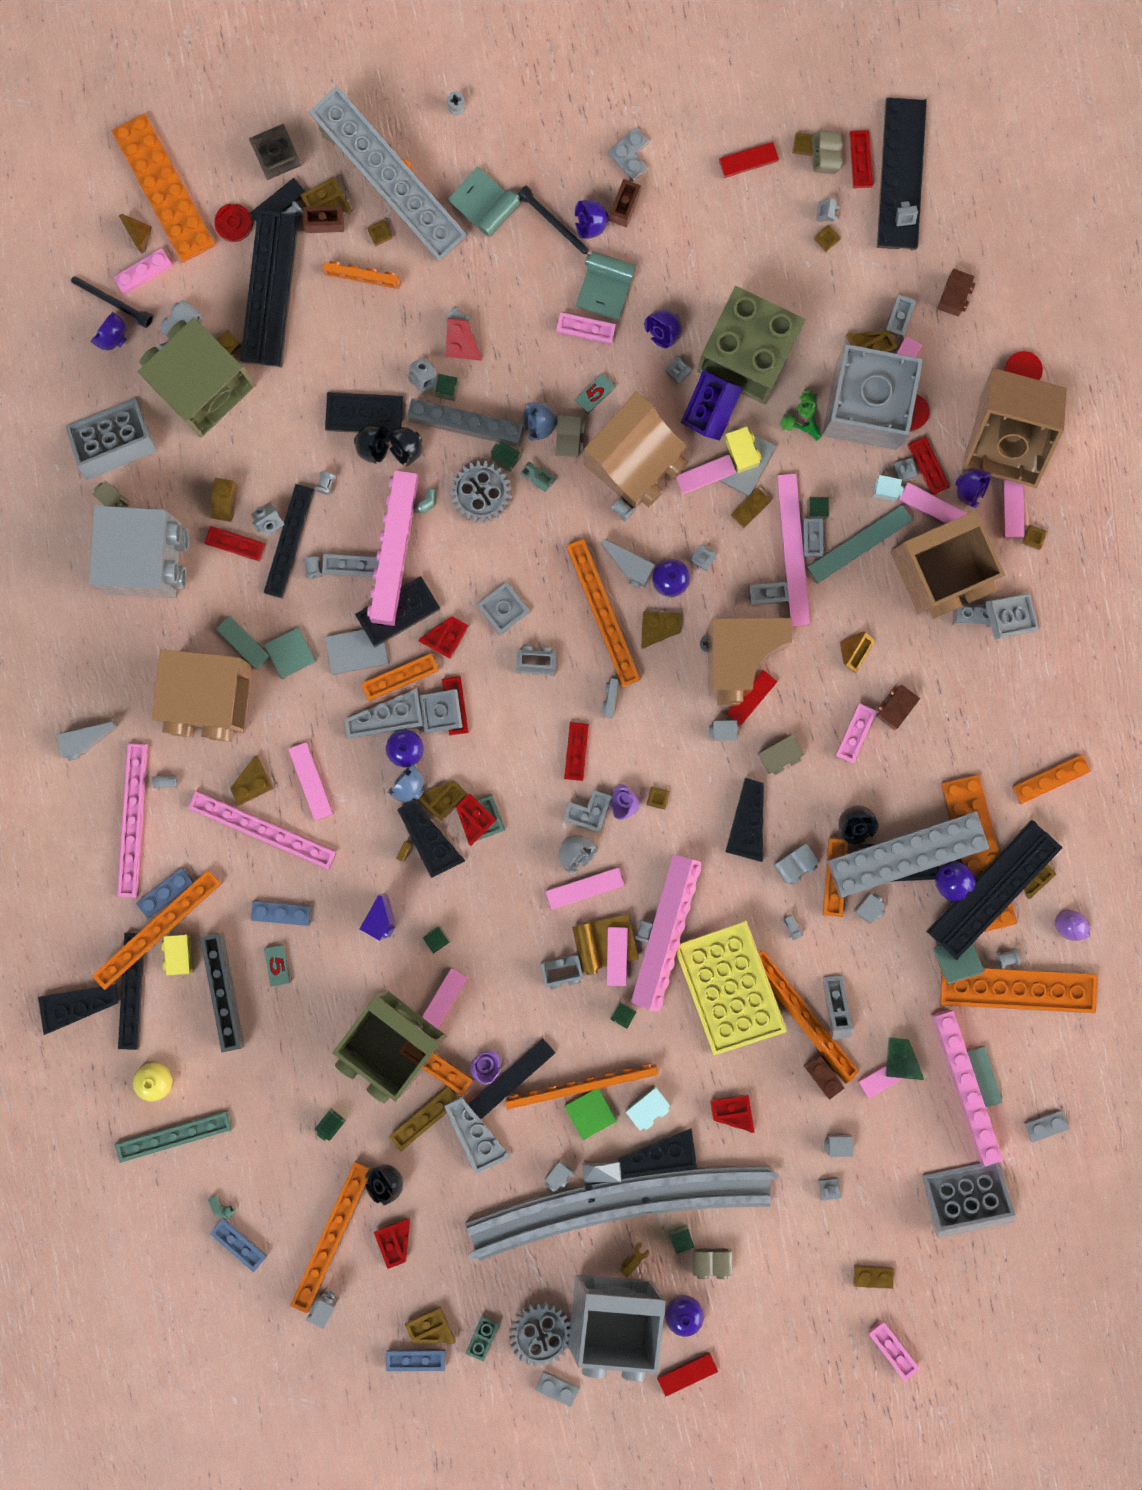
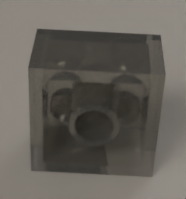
[249,123,302,180]

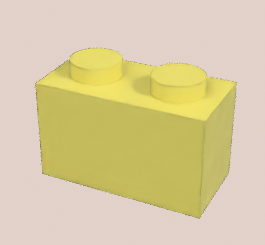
[724,427,762,473]
[161,934,193,975]

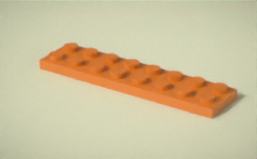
[111,113,216,263]
[941,775,1017,932]
[940,968,1097,1013]

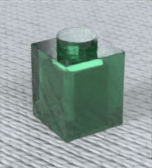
[435,374,459,401]
[490,440,521,472]
[807,497,829,520]
[423,926,451,954]
[610,1001,636,1029]
[314,1108,346,1141]
[669,1224,695,1254]

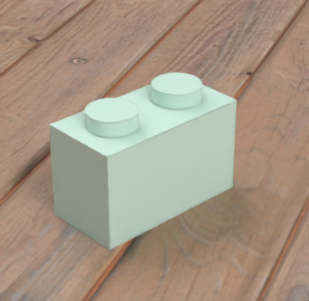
[625,1086,670,1131]

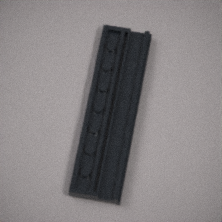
[877,98,927,250]
[240,210,299,368]
[926,820,1063,960]

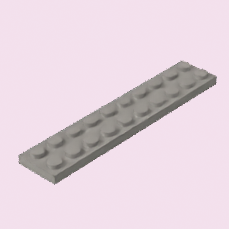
[309,86,467,261]

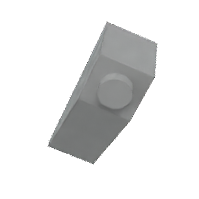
[602,539,655,588]
[56,721,118,761]
[823,975,853,1040]

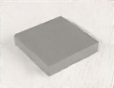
[477,582,530,635]
[419,689,462,733]

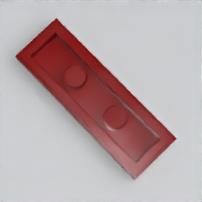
[849,130,873,189]
[719,142,779,178]
[907,436,950,496]
[204,526,265,562]
[726,670,778,726]
[442,676,469,736]
[564,722,589,781]
[657,1352,718,1397]

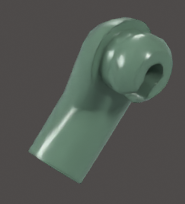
[414,489,436,514]
[208,1195,235,1219]

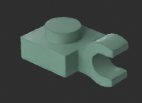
[521,462,557,492]

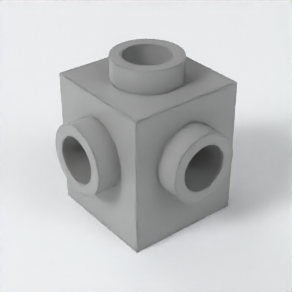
[407,358,437,393]
[251,502,285,537]

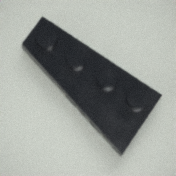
[725,778,764,862]
[397,801,465,878]
[38,984,119,1035]
[617,1128,697,1179]

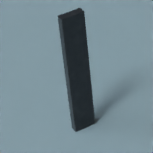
[264,484,314,599]
[118,933,144,1050]
[468,1038,556,1119]

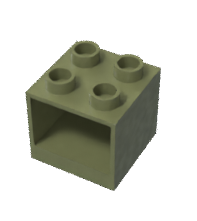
[697,285,806,405]
[137,317,256,438]
[332,990,447,1103]

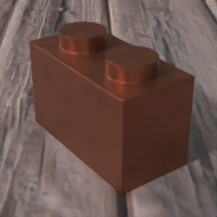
[609,179,641,228]
[303,206,344,233]
[937,268,975,316]
[876,685,921,730]
[804,1054,845,1100]

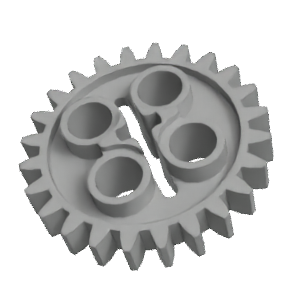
[450,461,512,523]
[509,1302,570,1368]

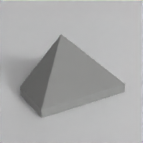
[582,1162,622,1183]

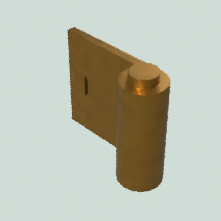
[572,914,639,975]

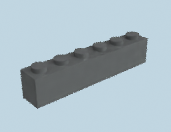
[407,398,524,447]
[200,933,245,1053]

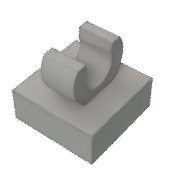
[816,198,840,222]
[895,201,918,226]
[665,357,692,384]
[893,458,918,481]
[691,545,717,571]
[818,1177,841,1201]

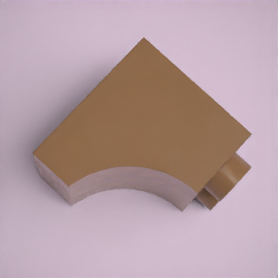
[963,368,1067,488]
[584,391,689,509]
[708,618,792,706]

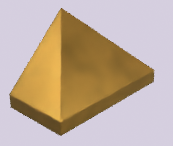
[118,214,152,254]
[840,631,875,673]

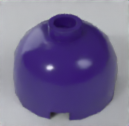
[575,200,609,239]
[644,309,682,349]
[90,311,127,351]
[955,469,991,508]
[652,559,690,598]
[385,729,424,768]
[935,861,976,901]
[665,1295,704,1337]

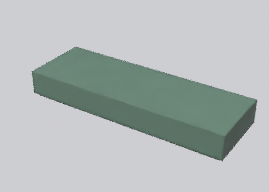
[216,616,270,670]
[967,1046,1002,1108]

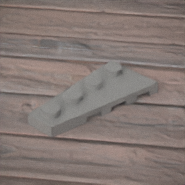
[344,688,423,739]
[444,1096,510,1174]

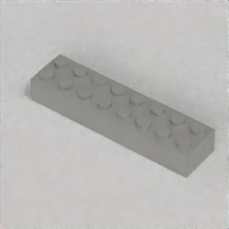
[826,812,990,898]

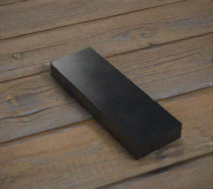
[250,178,305,222]

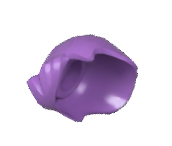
[610,784,639,820]
[1055,910,1091,941]
[470,1050,501,1084]

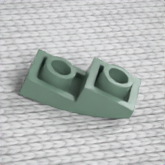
[465,1317,499,1362]

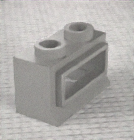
[952,604,991,627]
[516,646,556,676]
[540,955,583,989]
[306,1290,339,1329]

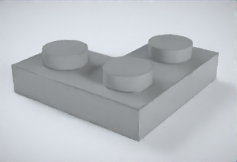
[608,127,649,182]
[563,790,612,832]

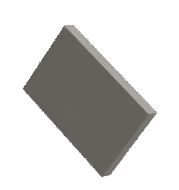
[718,434,776,497]
[985,593,1039,640]
[325,630,389,675]

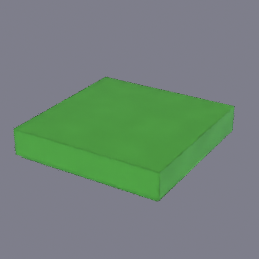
[564,1089,617,1140]

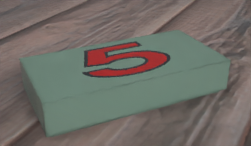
[575,373,615,414]
[264,945,291,987]

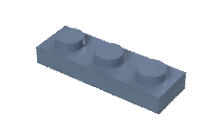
[136,868,194,919]
[251,901,311,926]
[210,1218,267,1272]
[386,1349,445,1371]

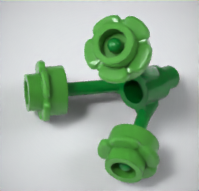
[780,390,822,441]

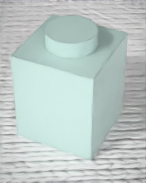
[873,475,904,502]

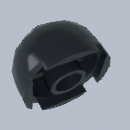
[354,425,389,464]
[386,427,422,467]
[838,805,879,844]
[365,1164,403,1205]

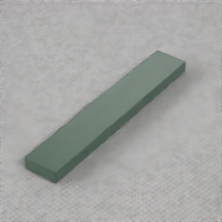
[807,505,913,584]
[115,1110,233,1163]

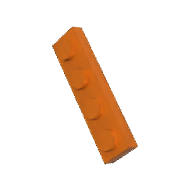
[322,261,400,289]
[361,653,439,702]
[1012,754,1091,804]
[822,839,848,917]
[398,1040,474,1096]

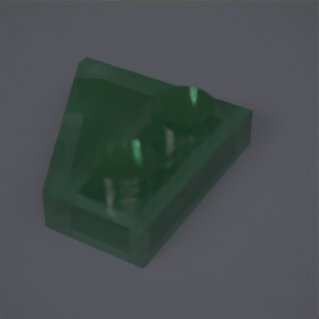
[885,1037,924,1080]

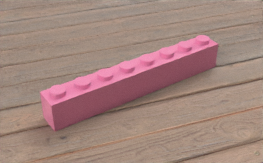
[367,471,419,626]
[631,854,702,1011]
[931,1009,1003,1166]

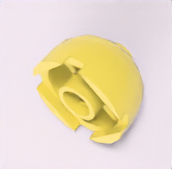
[132,1062,173,1102]

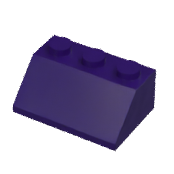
[681,370,743,441]
[359,893,395,941]

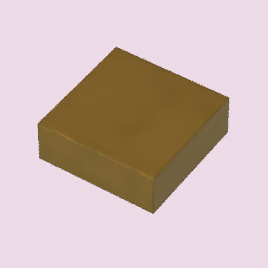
[793,132,813,156]
[367,220,392,247]
[814,224,841,252]
[1022,525,1047,550]
[646,787,670,810]
[396,841,412,862]

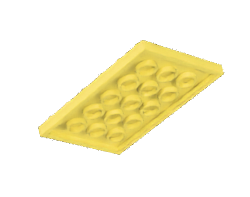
[676,921,787,1056]

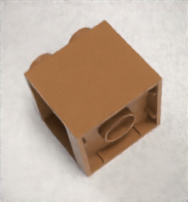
[891,510,1005,619]
[152,649,252,742]

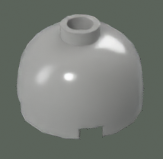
[559,835,597,873]

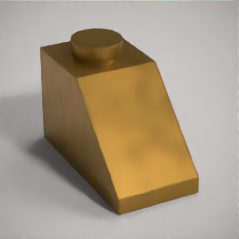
[211,477,238,522]

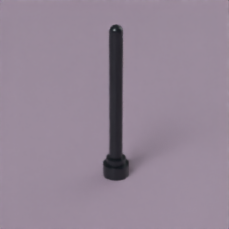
[518,185,589,254]
[71,276,153,328]

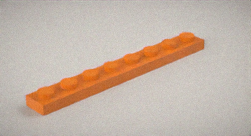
[566,539,640,688]
[92,870,222,990]
[758,950,859,1084]
[505,1063,658,1110]
[290,1161,372,1314]

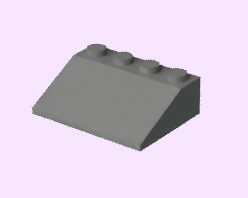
[66,397,157,480]
[922,1162,1016,1238]

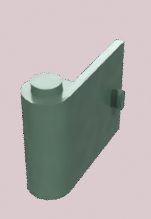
[447,166,520,237]
[575,251,636,320]

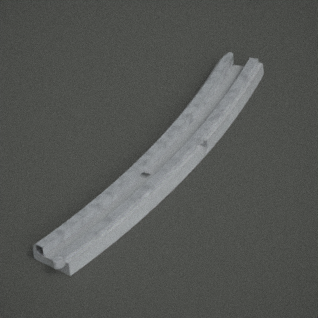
[465,1166,779,1261]

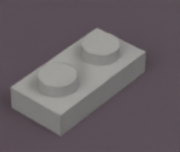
[885,294,916,338]
[803,518,823,558]
[749,582,789,605]
[602,678,618,719]
[1024,1110,1069,1142]
[536,1371,579,1407]

